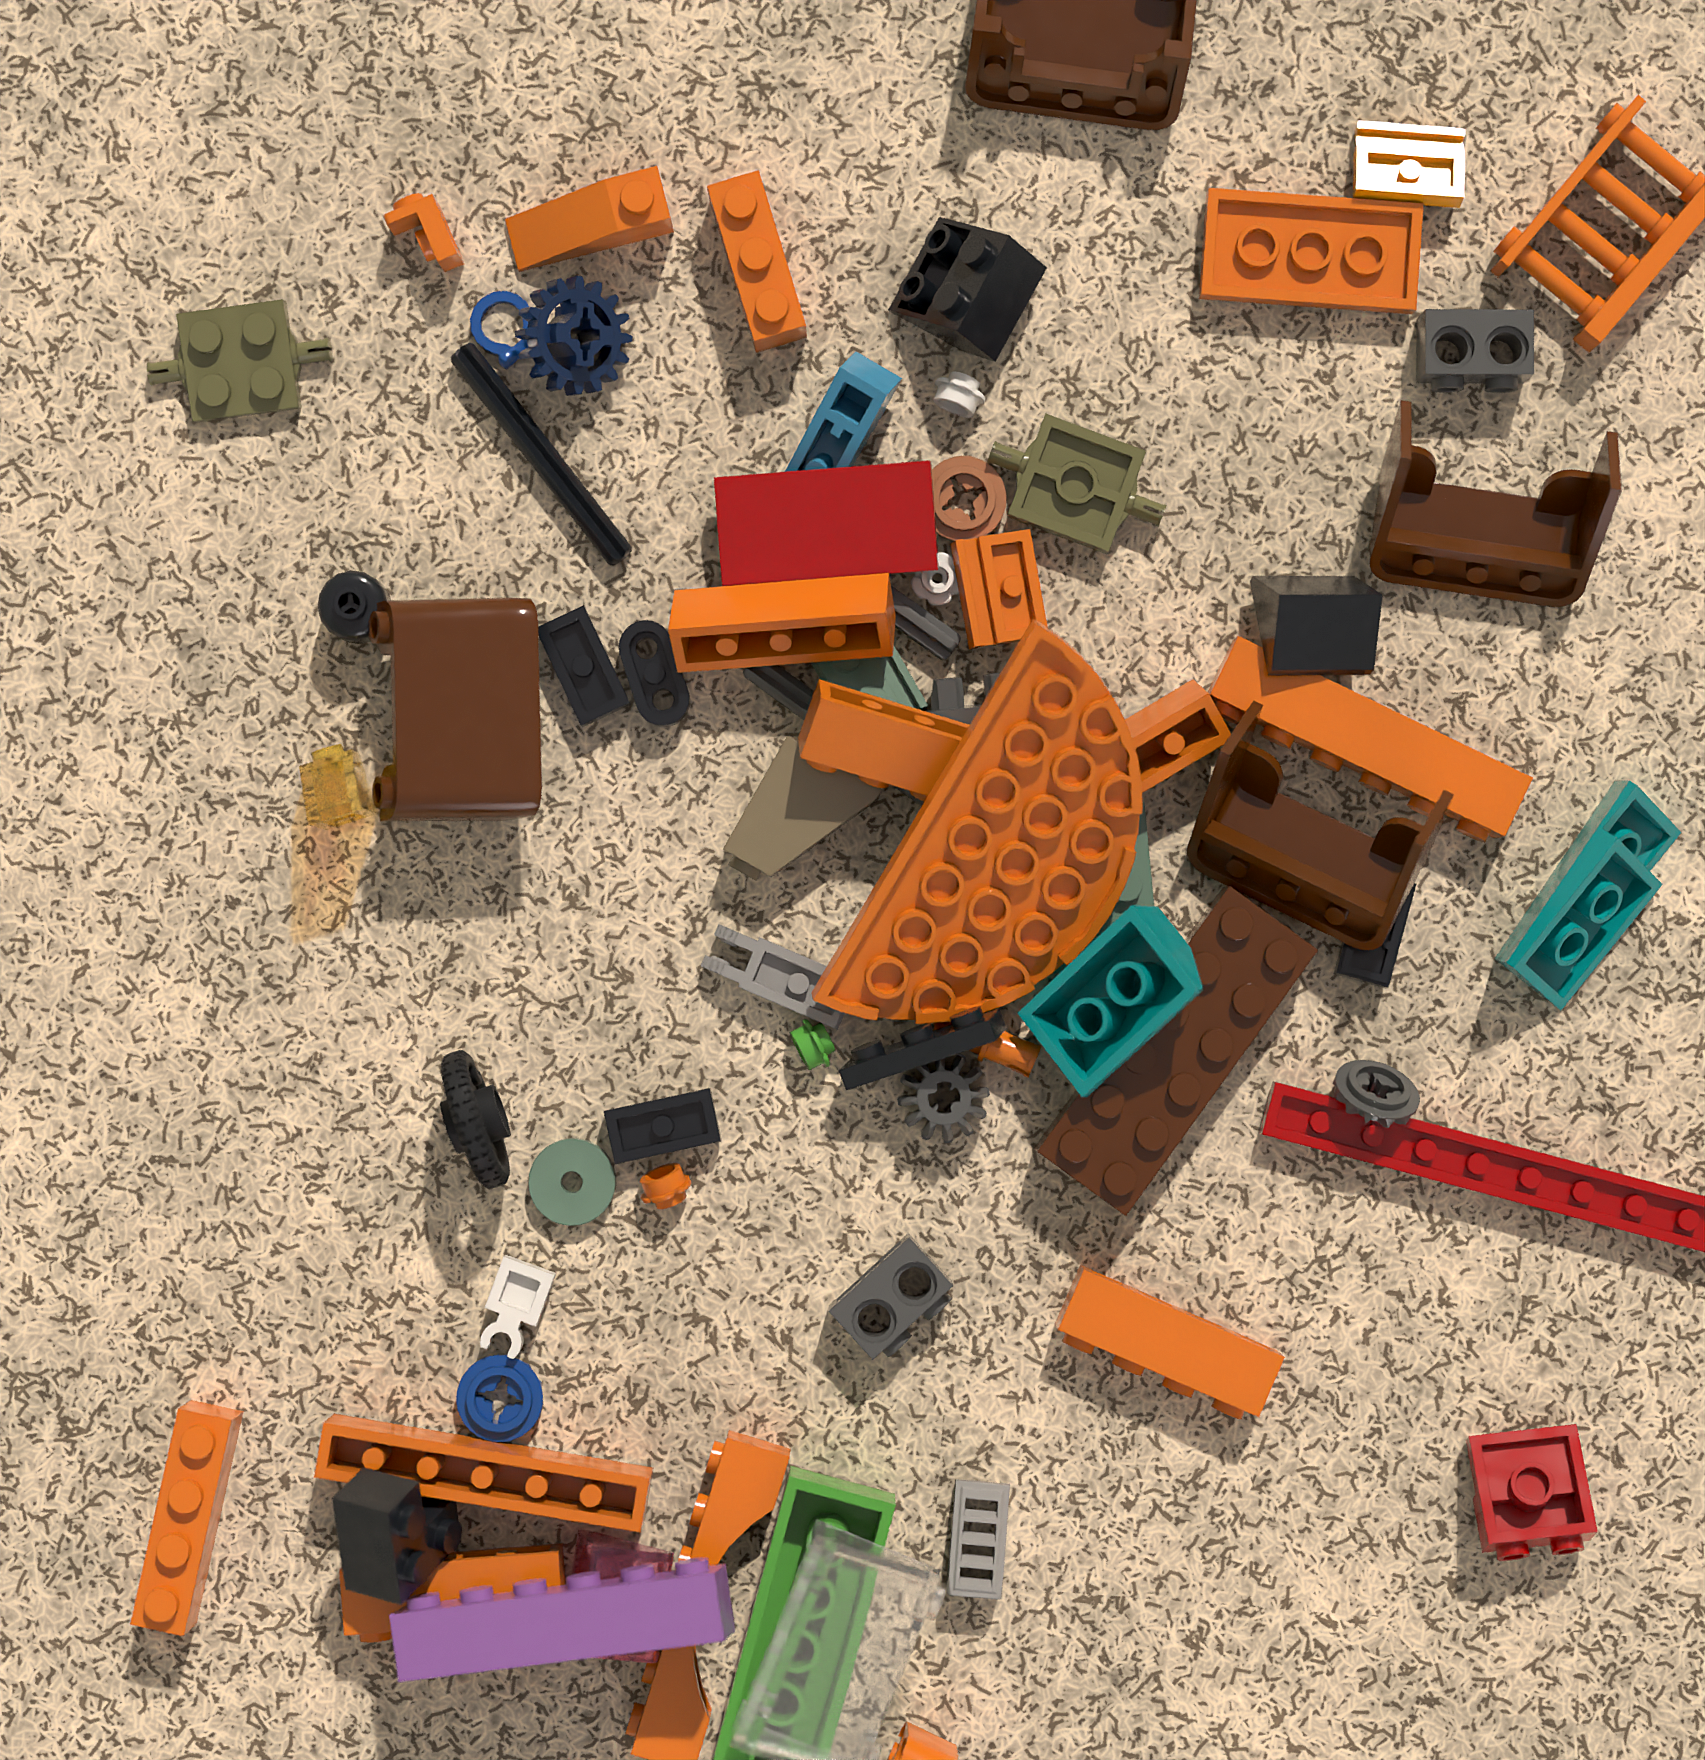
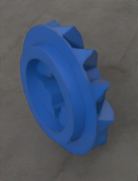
[456,1354,544,1442]

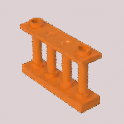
[1490,95,1705,353]

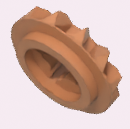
[932,456,1006,541]

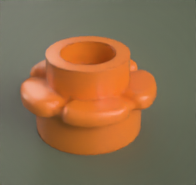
[640,1163,691,1209]

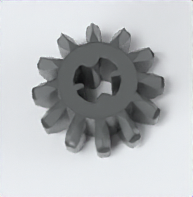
[897,1053,990,1143]

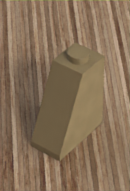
[723,736,882,881]

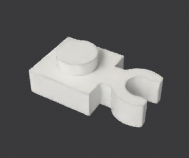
[480,1255,556,1359]

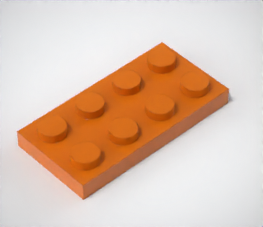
[1199,188,1424,314]

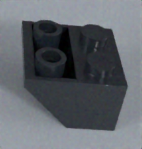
[888,217,1047,362]

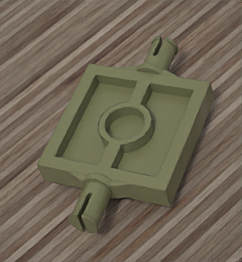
[147,299,333,423]
[987,413,1166,554]

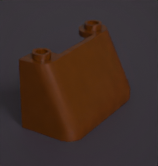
[965,0,1197,130]
[369,597,542,821]

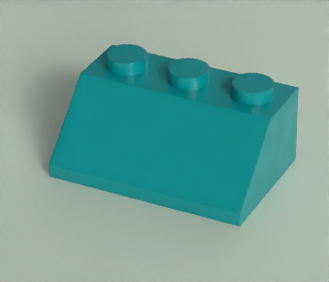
[1018,905,1203,1098]

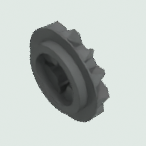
[1333,1060,1420,1128]

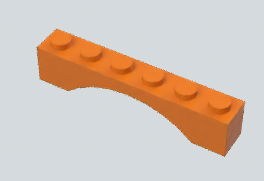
[625,1430,791,1760]

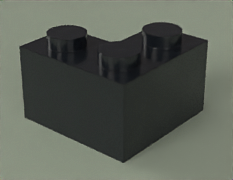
[332,1467,462,1605]

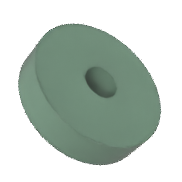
[529,1138,616,1226]

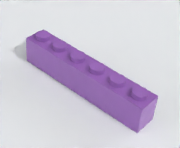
[389,1557,735,1682]

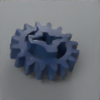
[515,276,633,396]

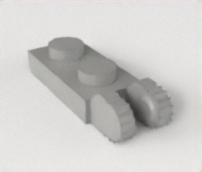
[701,924,845,1030]

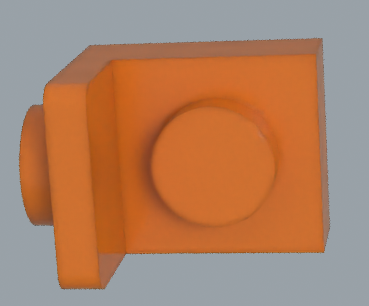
[383,193,464,272]

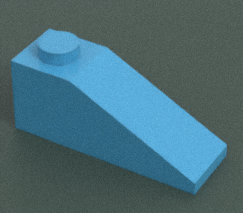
[785,351,902,472]

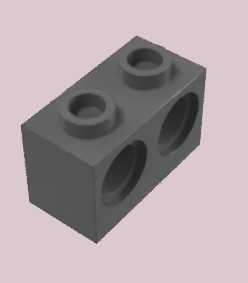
[1416,309,1534,393]
[828,1233,953,1360]

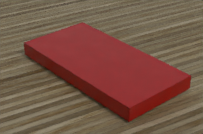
[714,460,939,586]

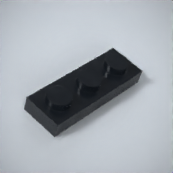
[838,1006,1007,1091]

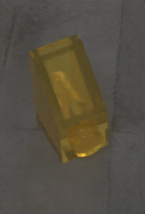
[299,744,378,830]

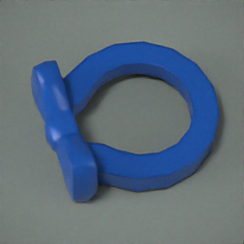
[470,291,529,369]

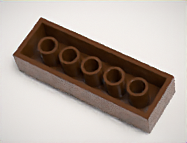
[1034,886,1318,1216]

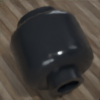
[317,570,391,644]

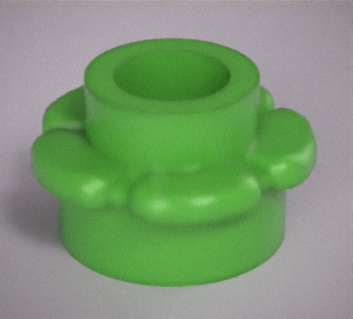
[789,1019,836,1071]

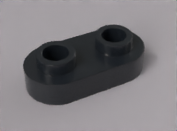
[619,620,690,727]

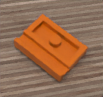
[950,529,1048,650]

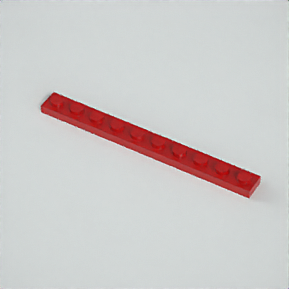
[1259,1081,1705,1252]

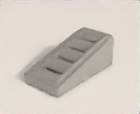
[946,1479,1010,1600]

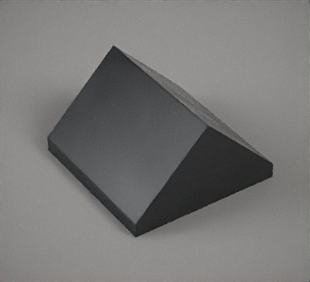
[1250,576,1383,676]

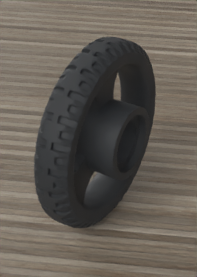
[440,1050,511,1189]

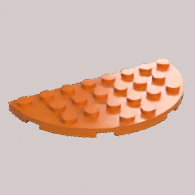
[811,619,1143,1024]

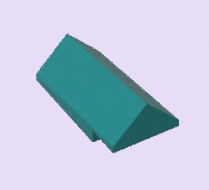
[1495,780,1681,1011]

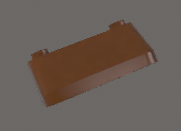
[1370,400,1622,607]
[1187,700,1454,950]

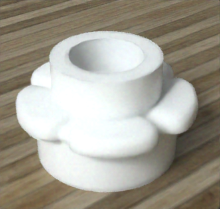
[933,371,985,418]
[911,553,959,606]

